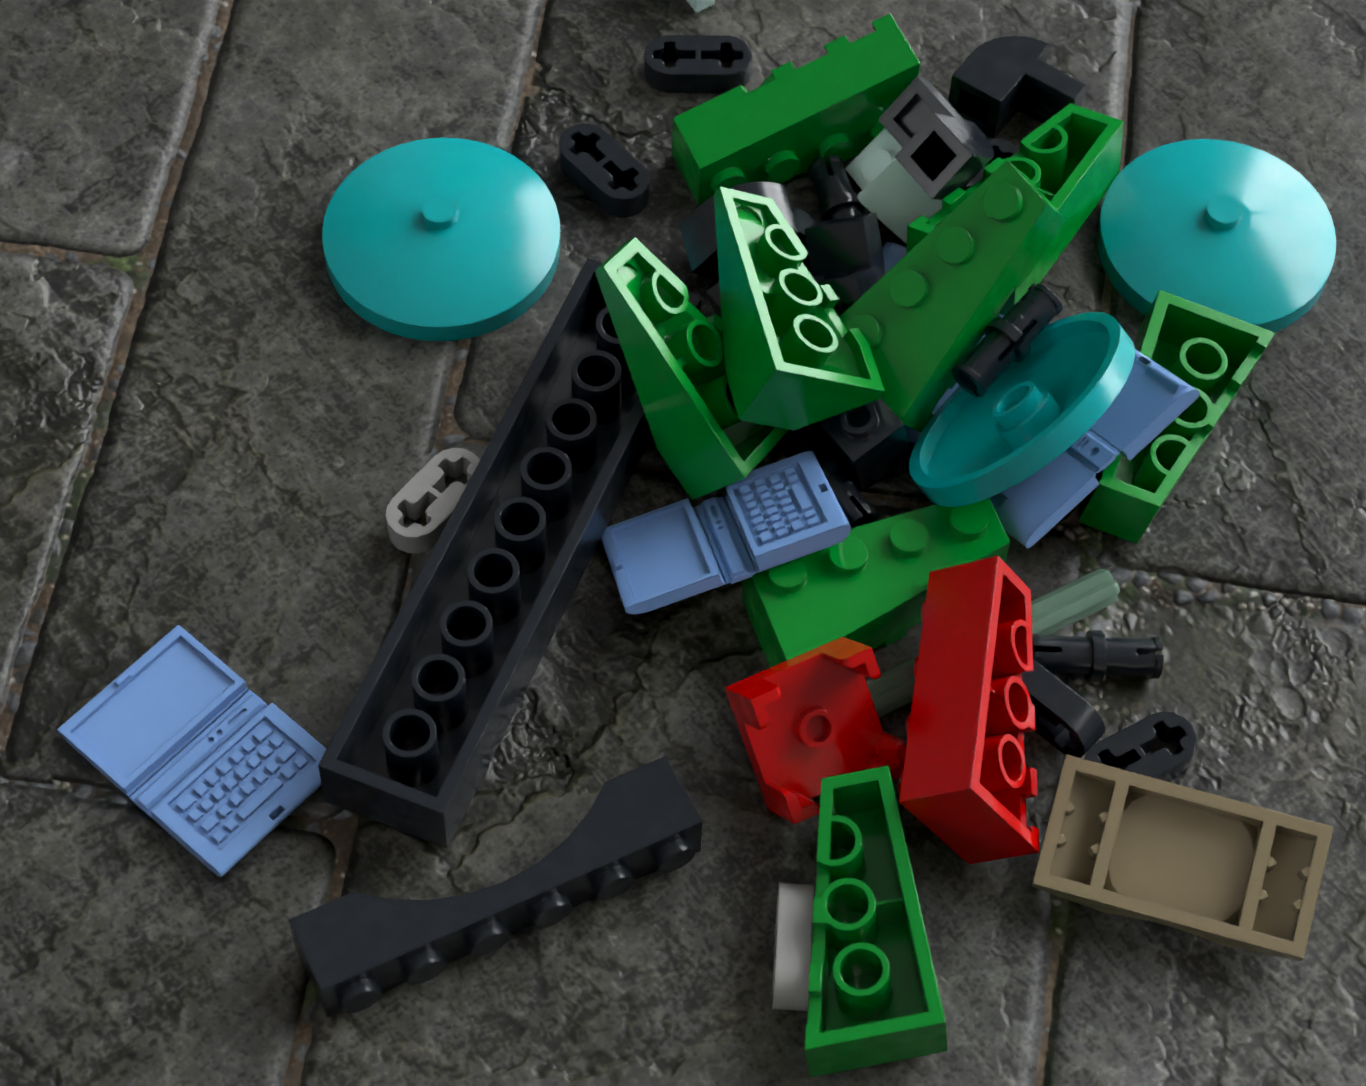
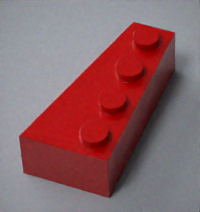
[898,556,1040,865]

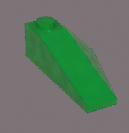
[714,186,885,431]
[595,237,788,500]

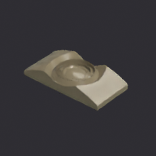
[1032,754,1334,961]

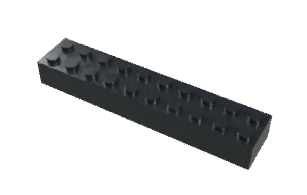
[318,258,702,849]

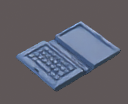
[989,349,1200,549]
[601,451,851,614]
[57,625,326,877]

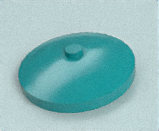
[322,138,561,341]
[1097,139,1336,332]
[909,312,1135,507]

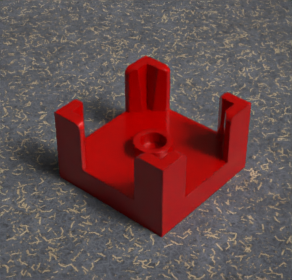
[724,637,906,825]

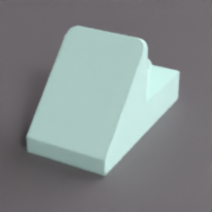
[845,128,942,244]

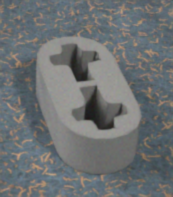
[386,448,480,554]
[772,882,814,1012]

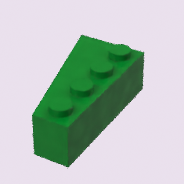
[672,13,920,206]
[907,103,1124,315]
[840,159,1066,433]
[1078,290,1275,544]
[741,498,1010,668]
[804,765,948,1078]

